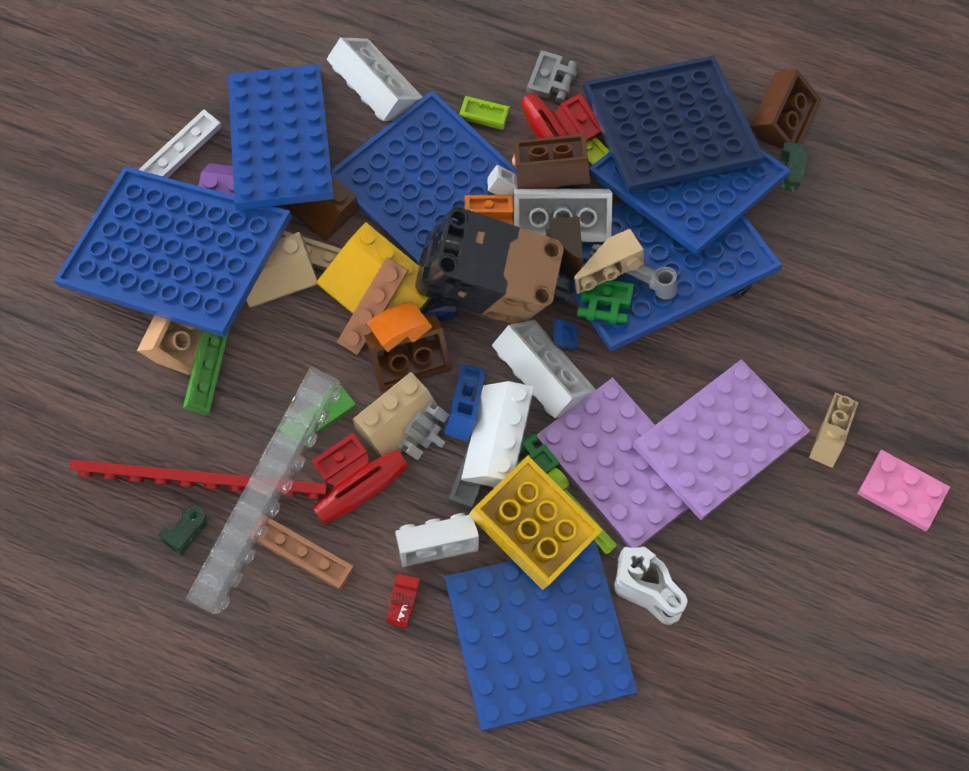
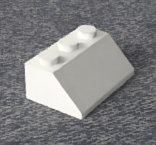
[395,513,479,567]

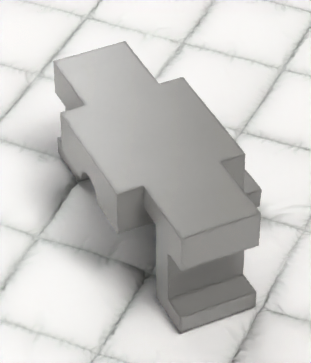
[397,401,450,460]

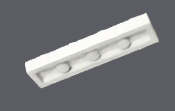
[139,110,222,178]

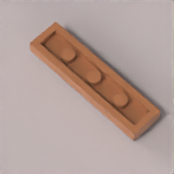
[337,257,409,355]
[251,516,354,590]

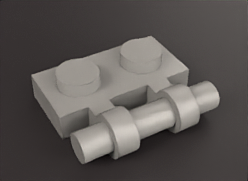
[527,50,578,103]

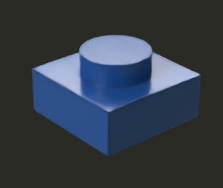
[553,319,578,351]

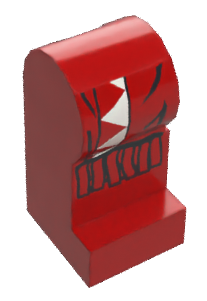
[386,573,420,628]

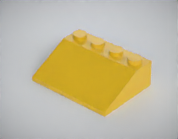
[316,222,434,314]
[469,456,603,590]

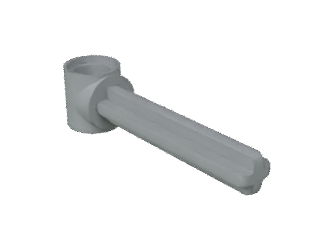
[590,244,677,299]

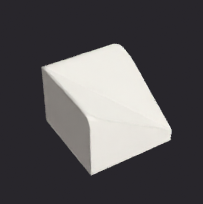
[488,165,518,195]

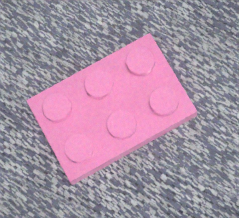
[857,450,950,531]

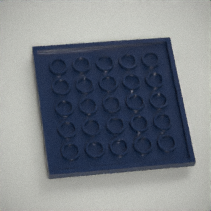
[583,56,765,193]

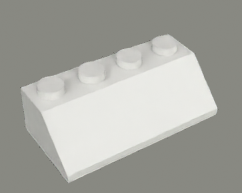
[327,37,423,121]
[514,189,612,242]
[492,320,596,418]
[461,381,533,487]

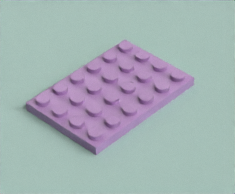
[632,359,810,520]
[537,377,689,548]

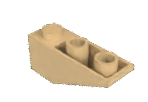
[574,229,645,294]
[809,392,859,468]

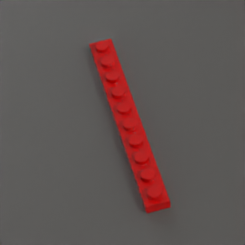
[69,460,329,499]

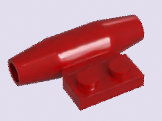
[520,93,603,143]
[311,433,408,525]

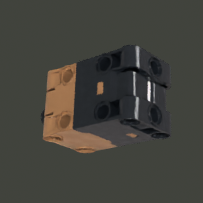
[415,207,572,324]

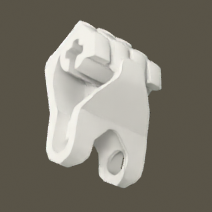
[614,547,688,625]

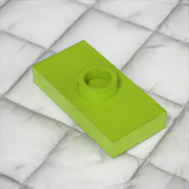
[459,96,510,130]

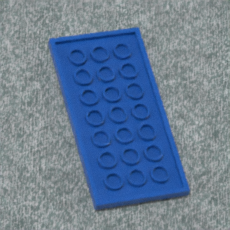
[228,64,334,210]

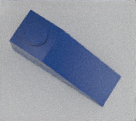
[444,364,486,441]

